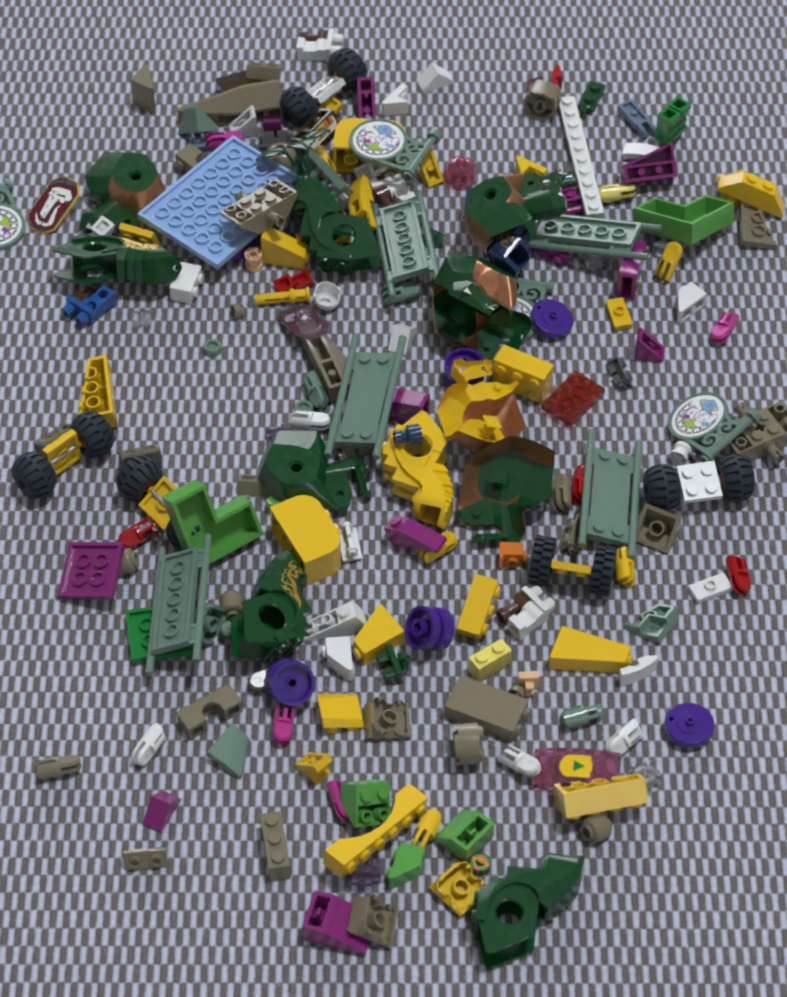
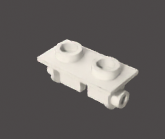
[340,521,362,562]

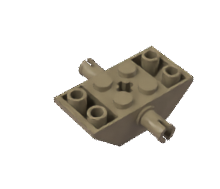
[219,179,298,234]
[722,401,787,464]

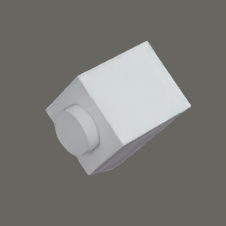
[677,282,707,324]
[322,636,353,681]

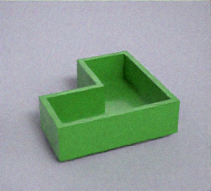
[633,195,734,245]
[162,479,264,570]

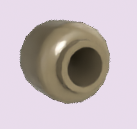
[119,548,139,575]
[219,590,244,620]
[580,814,612,844]

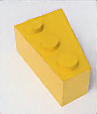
[456,574,501,641]

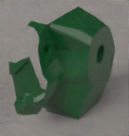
[258,431,372,517]

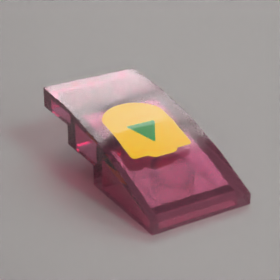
[531,748,622,788]

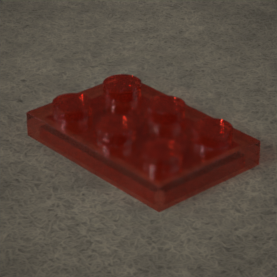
[541,370,605,427]

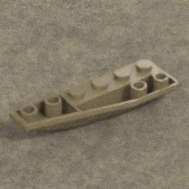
[177,79,283,126]
[295,319,353,403]

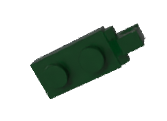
[578,80,606,119]

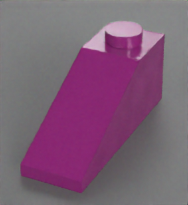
[357,77,376,119]
[384,515,447,553]

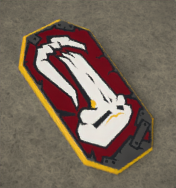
[27,176,80,235]

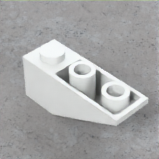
[304,600,366,642]

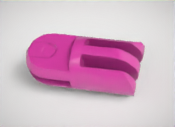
[205,131,243,150]
[710,311,740,344]
[272,703,295,744]
[327,780,350,822]

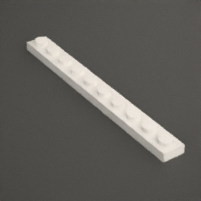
[558,96,604,218]

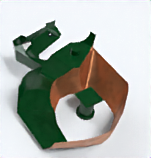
[80,152,165,236]
[464,171,567,254]
[434,250,517,321]
[432,283,533,359]
[456,436,555,543]

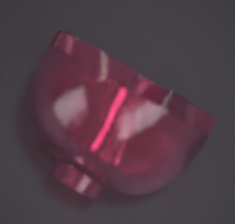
[443,156,478,191]

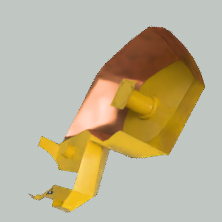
[437,358,526,453]

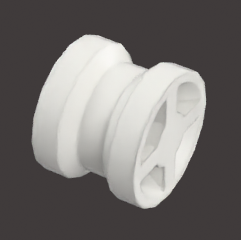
[669,441,693,465]

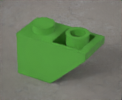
[385,842,426,889]

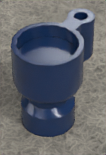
[393,423,423,446]

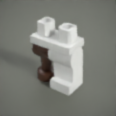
[296,28,343,62]
[369,171,416,207]
[496,585,555,641]

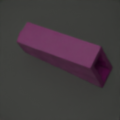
[616,240,647,301]
[389,388,430,424]

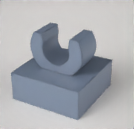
[189,132,208,152]

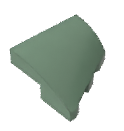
[624,603,679,643]
[207,723,249,779]

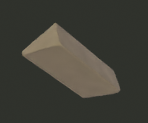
[246,62,283,80]
[237,474,271,497]

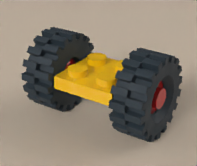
[528,535,617,597]

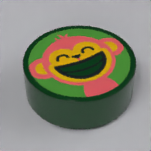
[470,853,491,875]

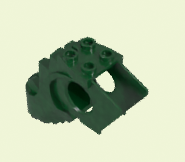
[291,175,382,276]
[470,853,585,969]

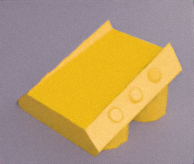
[316,694,364,735]
[429,861,486,916]

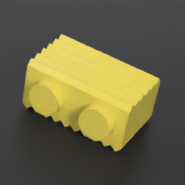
[467,639,511,682]

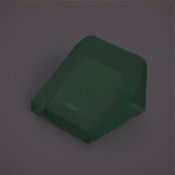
[422,228,444,249]

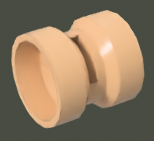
[244,247,263,273]

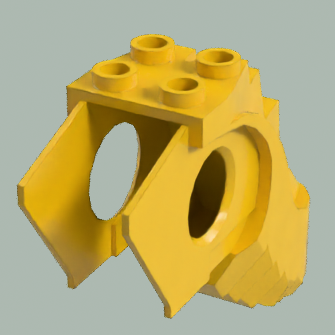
[380,410,453,530]

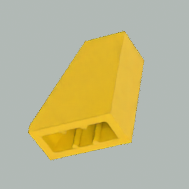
[261,227,311,270]
[352,604,404,665]

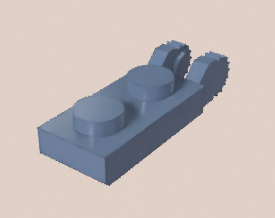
[617,99,656,139]

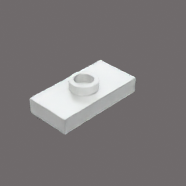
[688,572,733,604]

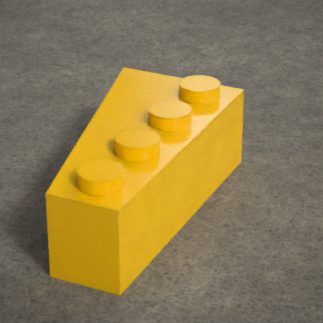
[78,355,118,427]
[553,773,648,820]

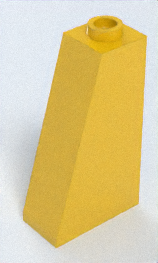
[549,626,633,673]

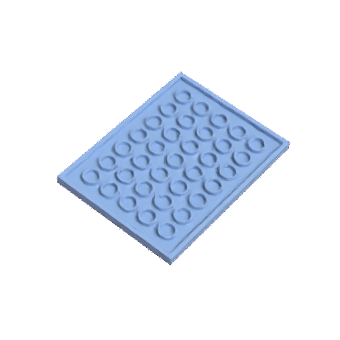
[137,135,297,270]

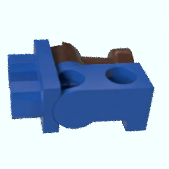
[62,283,118,327]

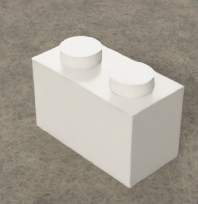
[169,262,204,304]

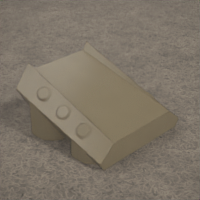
[363,697,411,738]
[346,894,398,948]

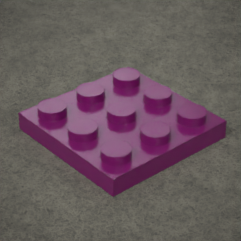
[57,542,126,600]

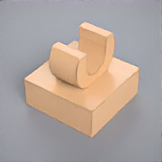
[518,671,539,696]

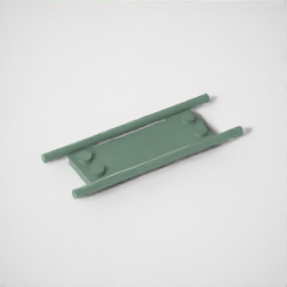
[371,190,439,300]
[527,214,662,261]
[324,334,407,460]
[578,428,643,560]
[145,533,212,676]

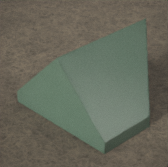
[178,105,219,134]

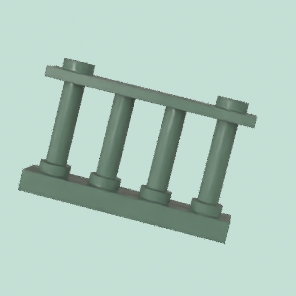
[293,146,354,198]

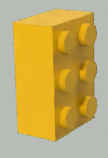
[492,344,554,404]

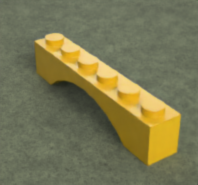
[322,783,428,879]

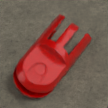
[571,465,585,505]
[118,516,160,548]
[725,555,751,595]

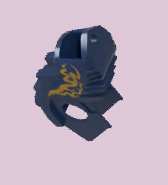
[462,187,532,278]

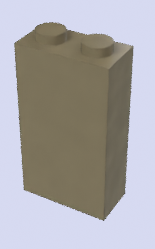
[444,675,530,742]

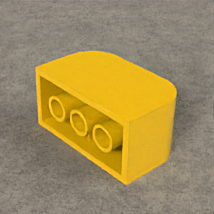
[333,118,405,176]
[270,495,341,586]

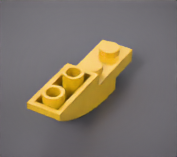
[348,173,377,232]

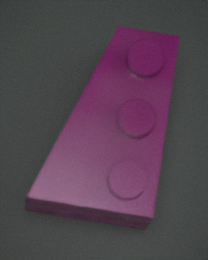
[620,142,677,185]

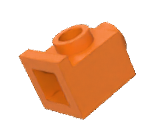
[499,542,527,569]

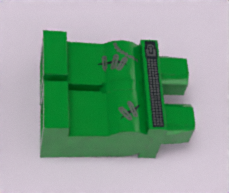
[655,96,691,147]

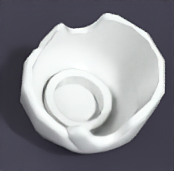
[313,281,341,311]

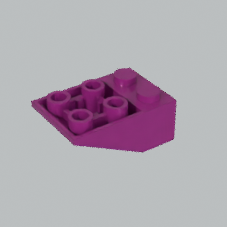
[302,890,370,955]

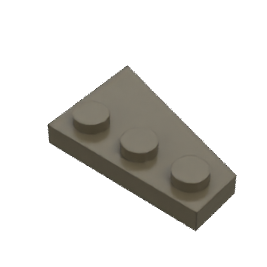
[739,201,777,250]

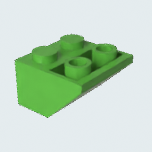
[341,779,390,828]
[434,810,495,862]

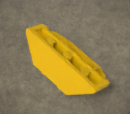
[717,169,785,218]

